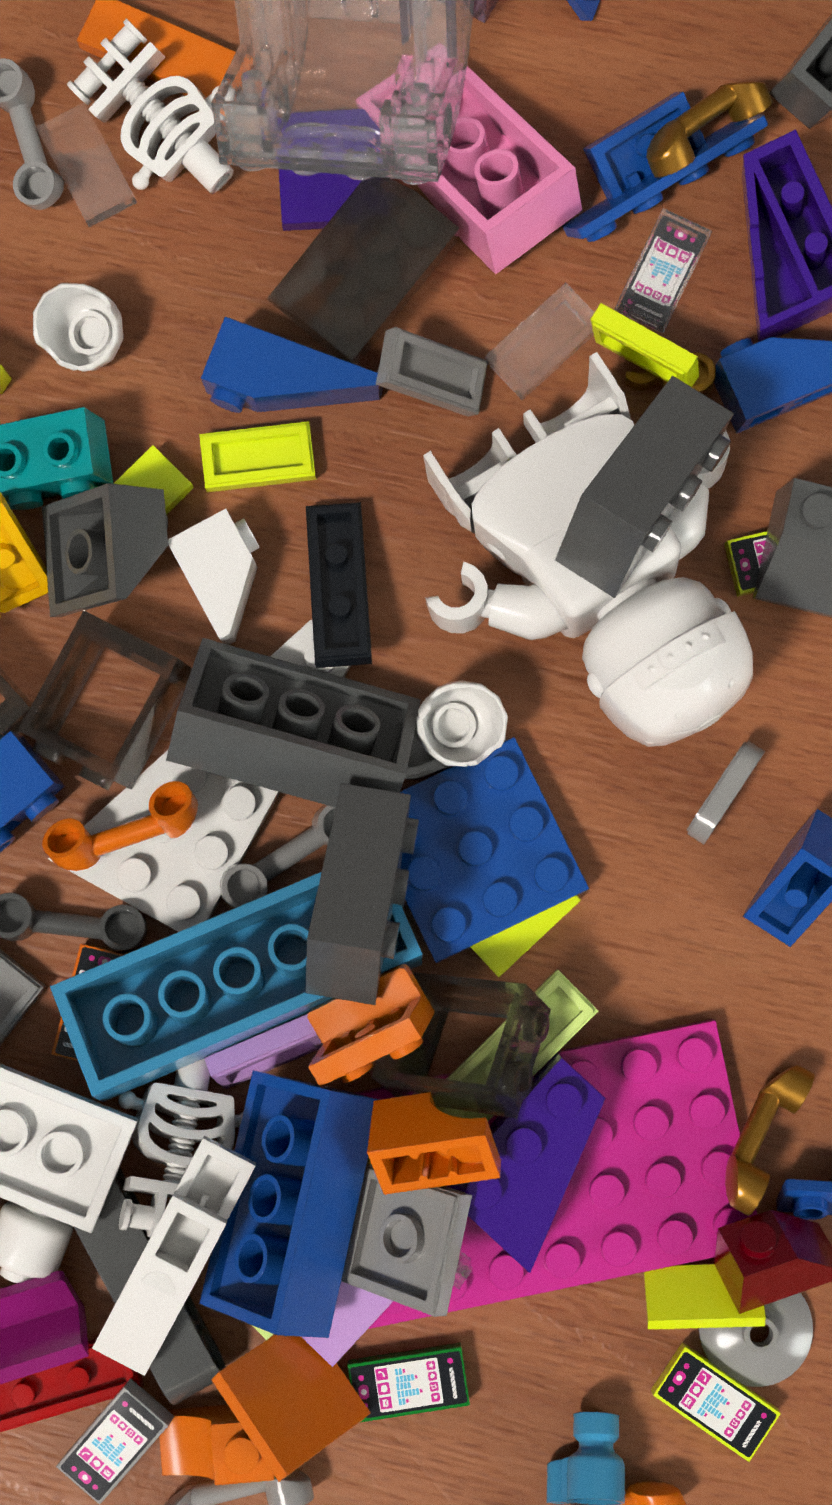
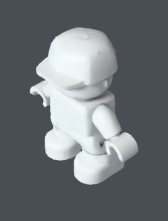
[423,352,753,747]

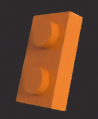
[307,964,435,1087]

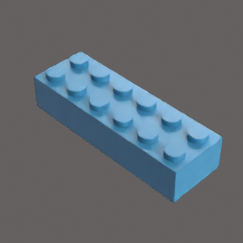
[50,872,423,1102]

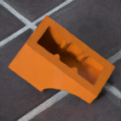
[367,1092,501,1195]
[159,1405,275,1485]

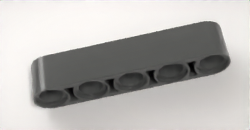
[73,1167,226,1405]

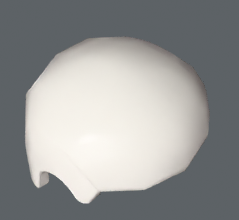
[33,283,124,372]
[416,680,508,767]

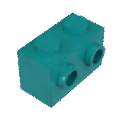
[0,407,114,510]

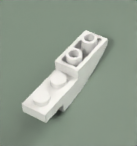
[92,1136,256,1376]

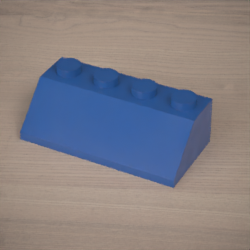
[199,1070,380,1338]

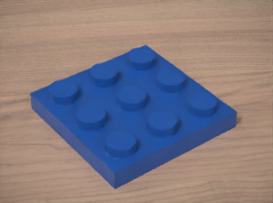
[400,737,589,963]

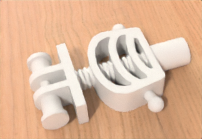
[67,18,234,194]
[118,1059,243,1237]

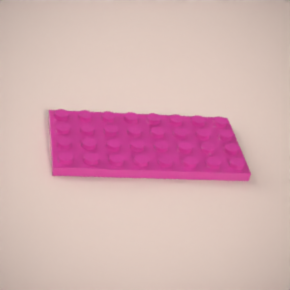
[354,1019,757,1329]

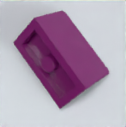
[0,1271,89,1384]

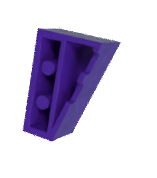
[742,129,832,342]
[446,1053,606,1273]

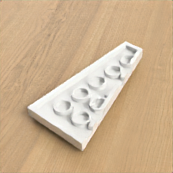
[48,620,351,932]

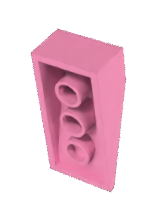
[356,42,582,274]

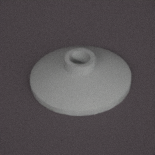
[698,1293,813,1387]

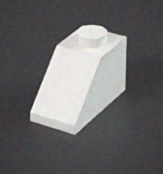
[168,509,260,645]

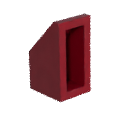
[714,1210,832,1314]

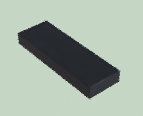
[306,502,372,668]

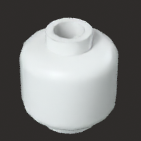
[0,1201,73,1283]

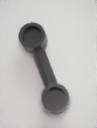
[0,893,147,953]

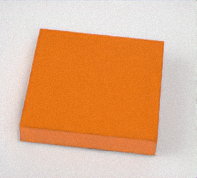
[211,1335,371,1482]

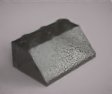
[267,169,459,365]

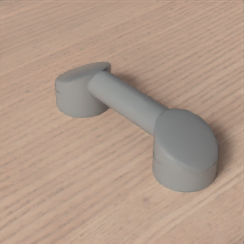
[0,58,64,210]
[220,805,335,908]
[164,1469,314,1505]

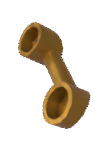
[646,81,772,178]
[725,1065,815,1216]

